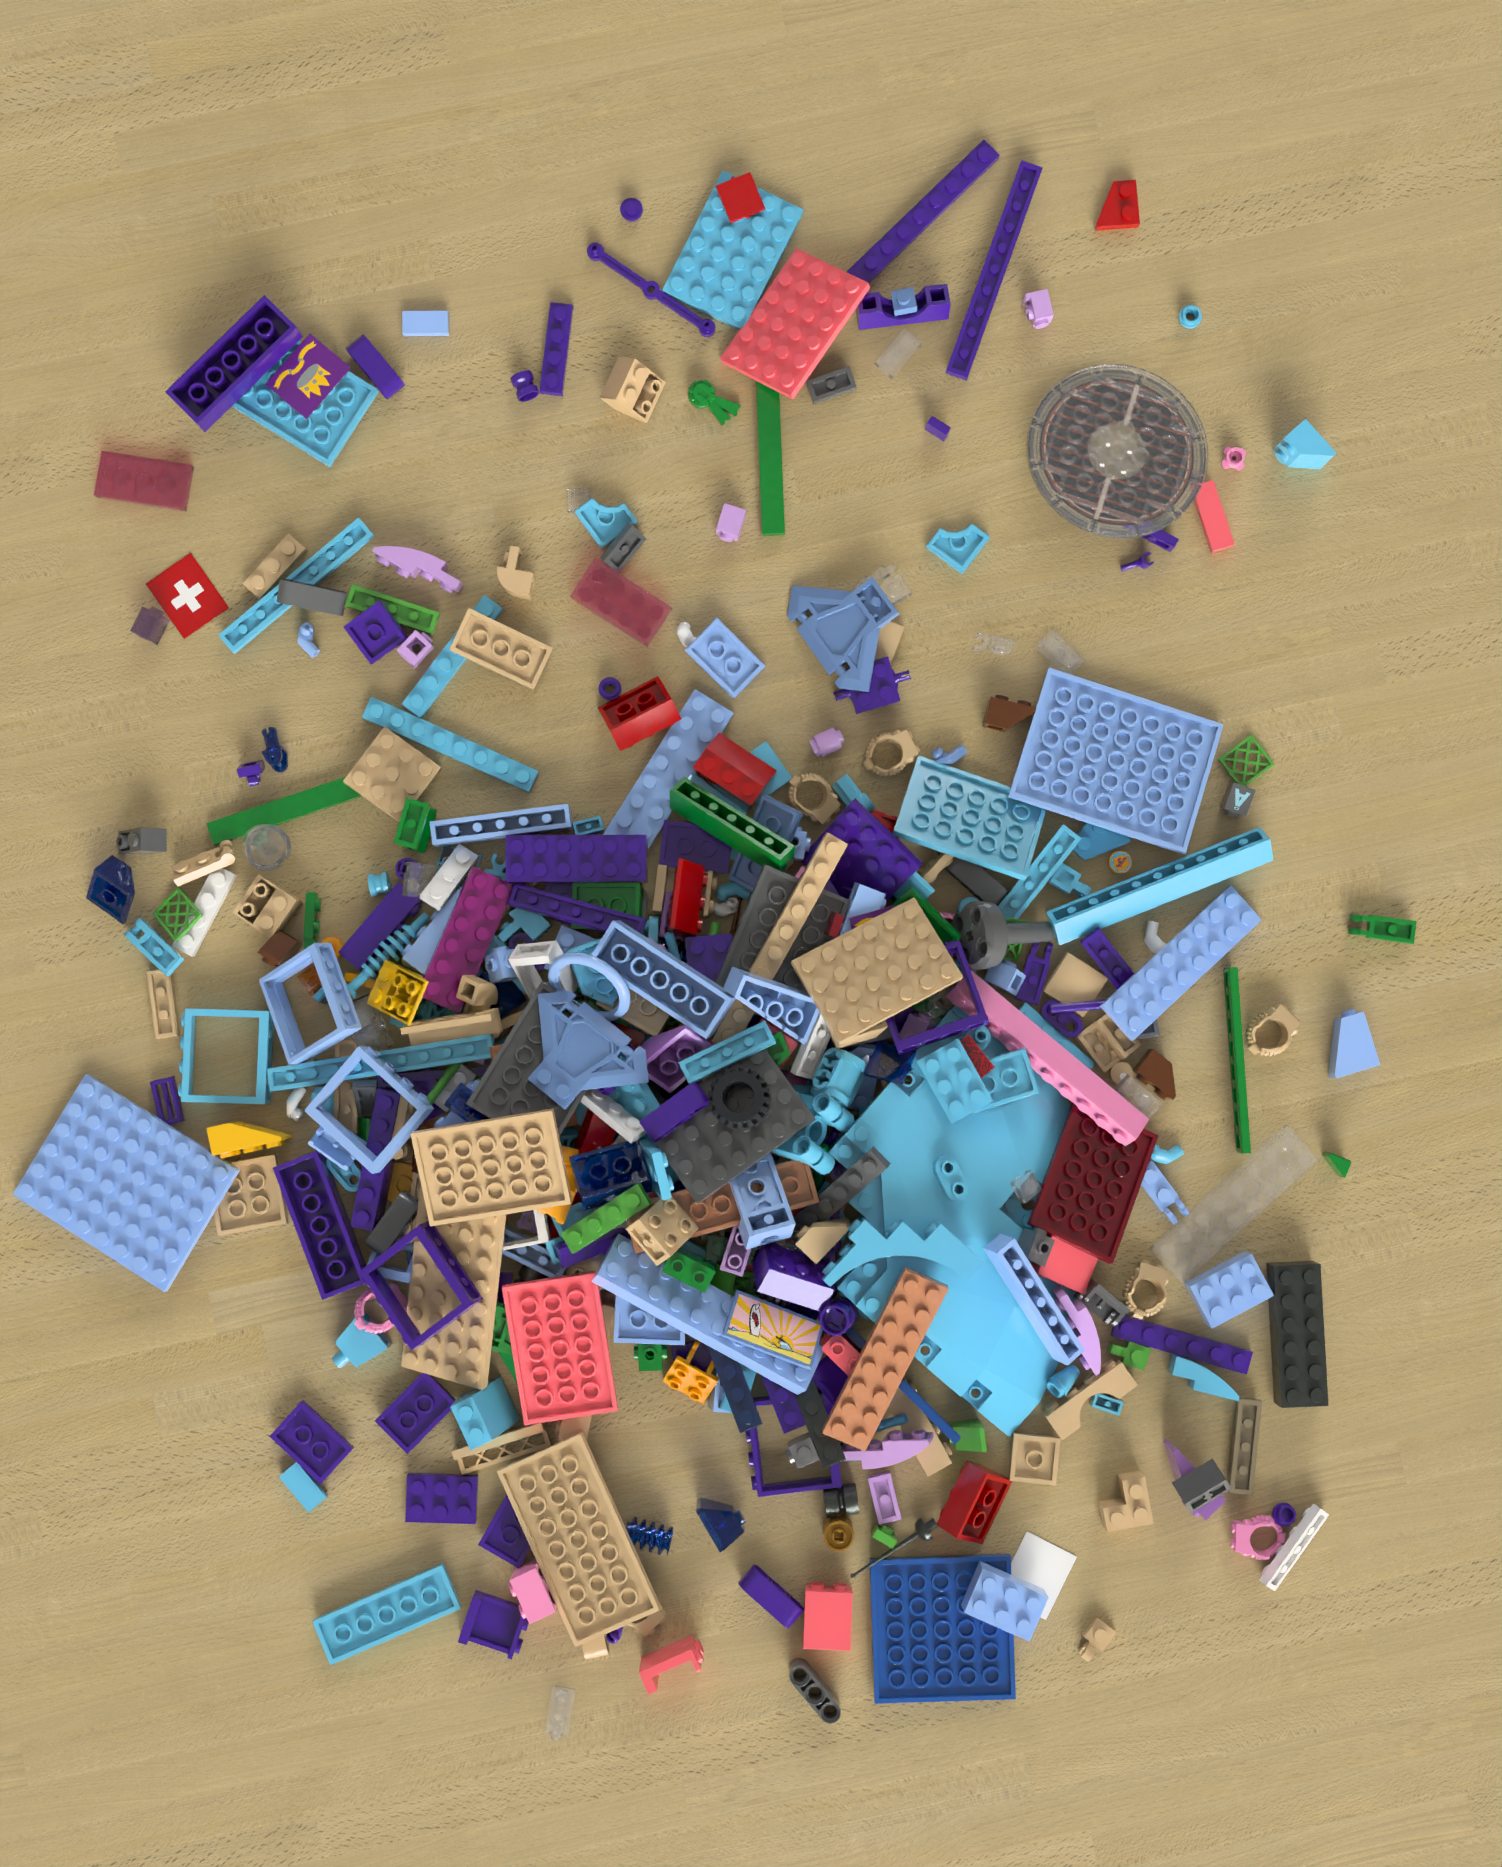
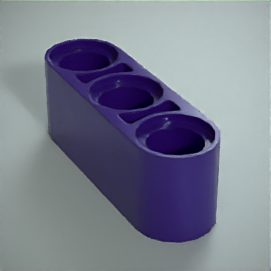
[345,334,405,400]
[640,1081,710,1143]
[738,1564,804,1629]

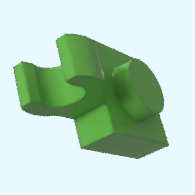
[1107,1341,1151,1371]

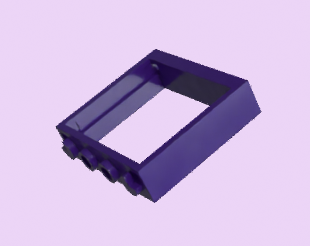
[886,941,988,1055]
[359,1221,483,1351]
[746,1390,842,1497]

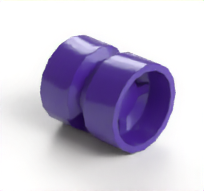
[819,1297,859,1336]

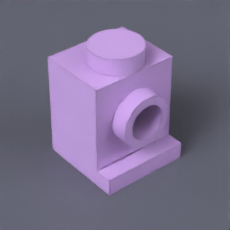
[1022,289,1054,329]
[397,630,434,669]

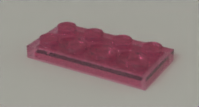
[94,451,194,511]
[570,558,672,647]

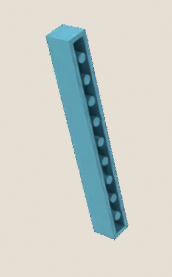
[1046,827,1273,945]

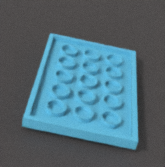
[662,171,804,330]
[232,341,379,467]
[892,755,1046,881]

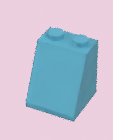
[451,1376,520,1450]

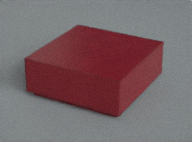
[824,911,844,938]

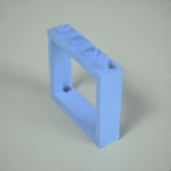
[259,943,362,1064]
[304,1046,434,1174]

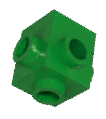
[634,1343,667,1372]

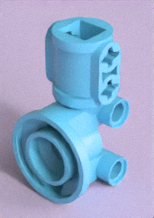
[772,1048,866,1175]

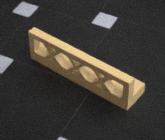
[400,1008,503,1046]
[451,1422,552,1475]

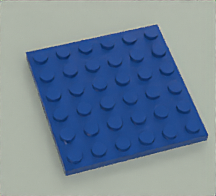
[869,1554,1016,1704]

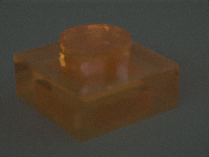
[297,965,322,996]

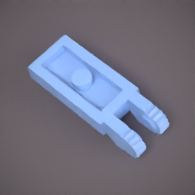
[1141,1160,1189,1225]

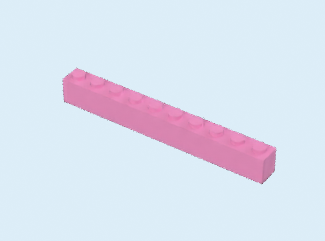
[946,970,1149,1146]

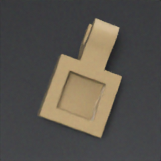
[1078,1616,1117,1662]

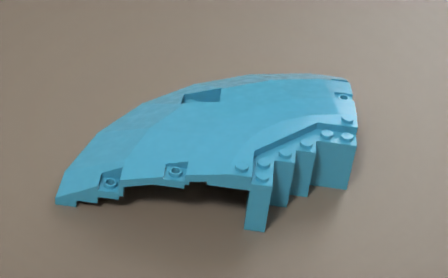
[828,976,1076,1437]

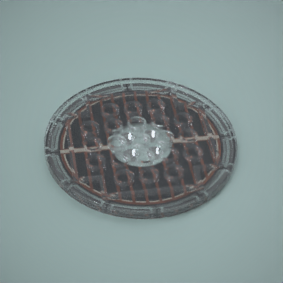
[1026,364,1208,538]

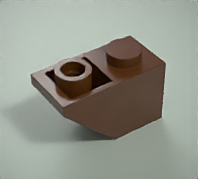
[982,695,1036,732]
[258,930,303,967]
[1133,1049,1176,1100]

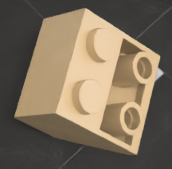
[600,357,666,423]
[232,874,303,938]

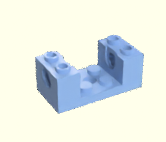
[729,1153,795,1250]

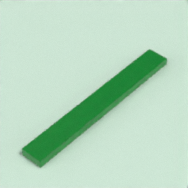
[756,381,785,536]
[207,777,363,846]
[1223,967,1251,1154]

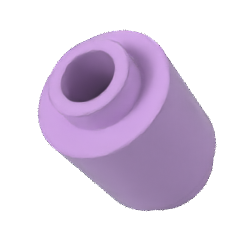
[809,727,845,757]

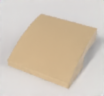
[1042,952,1108,1017]
[1073,1013,1141,1074]

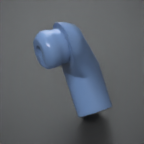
[931,744,967,764]

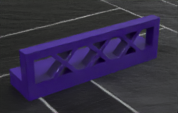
[554,1228,632,1269]

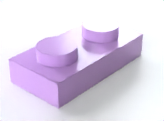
[867,1471,901,1525]

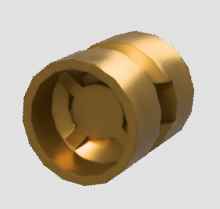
[822,1513,854,1552]

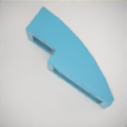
[1167,1353,1240,1401]

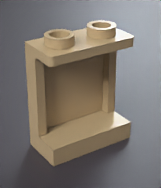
[653,864,718,918]

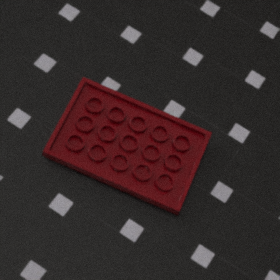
[1027,1102,1158,1264]

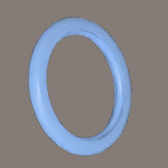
[548,952,631,1022]

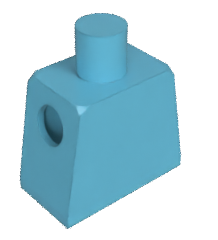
[332,1311,392,1368]

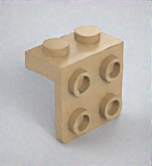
[898,838,954,884]

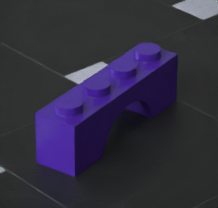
[856,284,951,330]

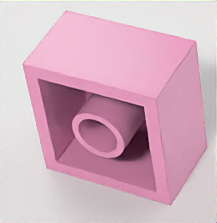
[509,1558,557,1624]

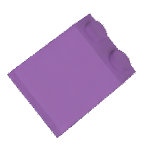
[641,1025,713,1093]
[1163,1438,1226,1520]

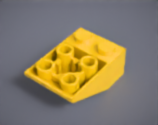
[367,960,429,1026]
[206,1121,292,1159]

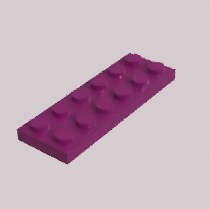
[422,866,514,1014]

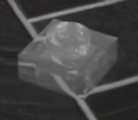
[1010,1170,1042,1203]

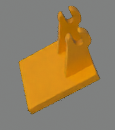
[662,1339,719,1404]

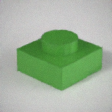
[871,1523,897,1549]

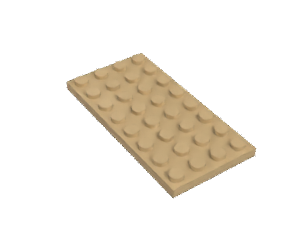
[401,1187,506,1390]
[497,1432,661,1647]

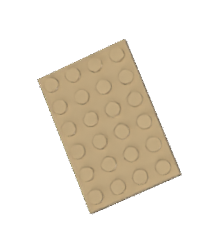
[791,897,963,1044]
[411,1108,572,1226]

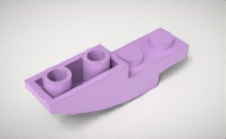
[372,546,464,594]
[720,1225,751,1277]
[1052,1285,1101,1376]
[841,1429,934,1469]

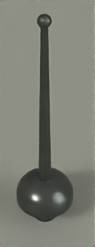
[851,1518,938,1578]

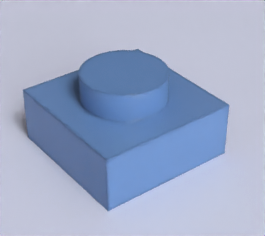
[891,287,917,316]

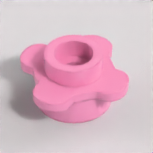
[1221,446,1246,471]

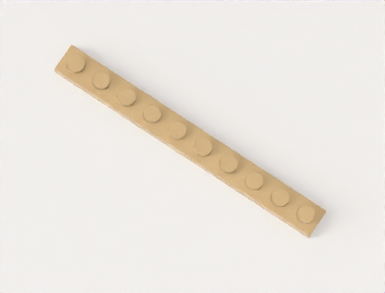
[711,832,848,1043]

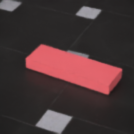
[1190,480,1235,553]

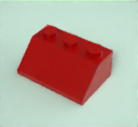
[597,676,681,751]
[693,733,777,809]
[667,858,708,937]
[936,1461,1012,1544]

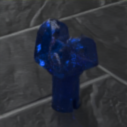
[261,727,288,773]

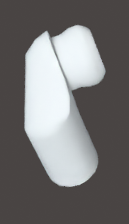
[1144,921,1166,954]

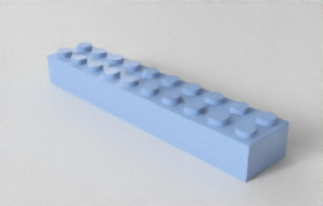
[592,1234,823,1395]

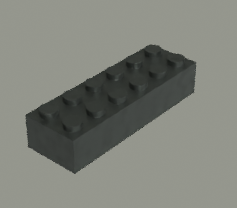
[1266,1261,1329,1408]

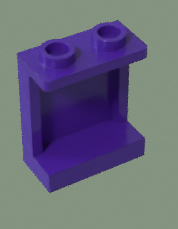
[458,1590,529,1660]

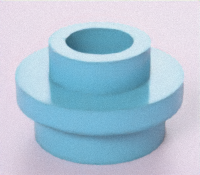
[1178,305,1202,329]

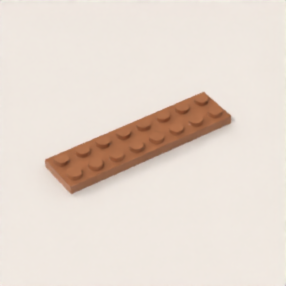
[626,1160,819,1253]
[822,1266,949,1451]

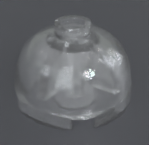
[242,823,291,871]

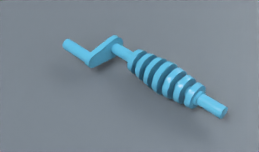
[312,912,430,1003]

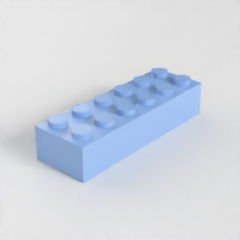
[592,920,736,1039]

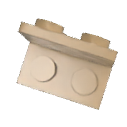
[626,1197,698,1266]

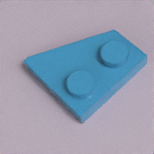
[1072,823,1131,861]

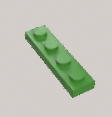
[345,584,440,635]
[560,1183,653,1254]

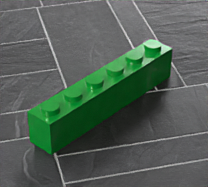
[670,777,795,872]

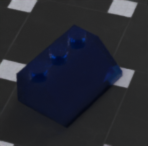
[569,1139,652,1211]

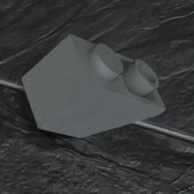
[116,827,167,855]

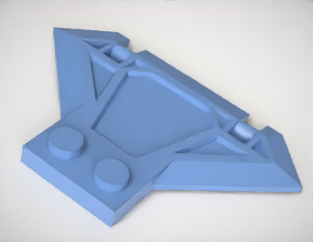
[787,577,900,692]
[528,991,649,1110]

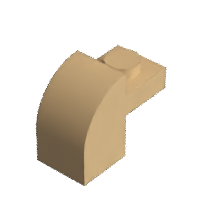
[497,546,536,600]
[456,975,498,1013]

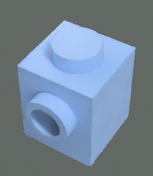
[984,959,1026,996]

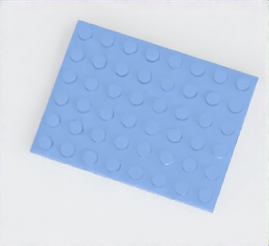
[1008,667,1224,854]
[12,1074,240,1292]

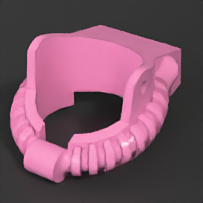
[354,1282,408,1334]
[1230,1514,1286,1560]

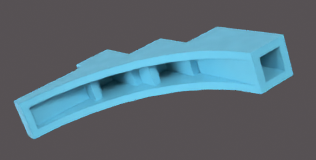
[822,1217,984,1287]

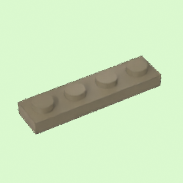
[1228,1397,1262,1495]

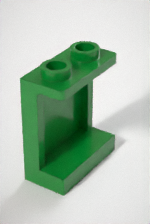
[393,798,437,854]
[662,1246,717,1292]

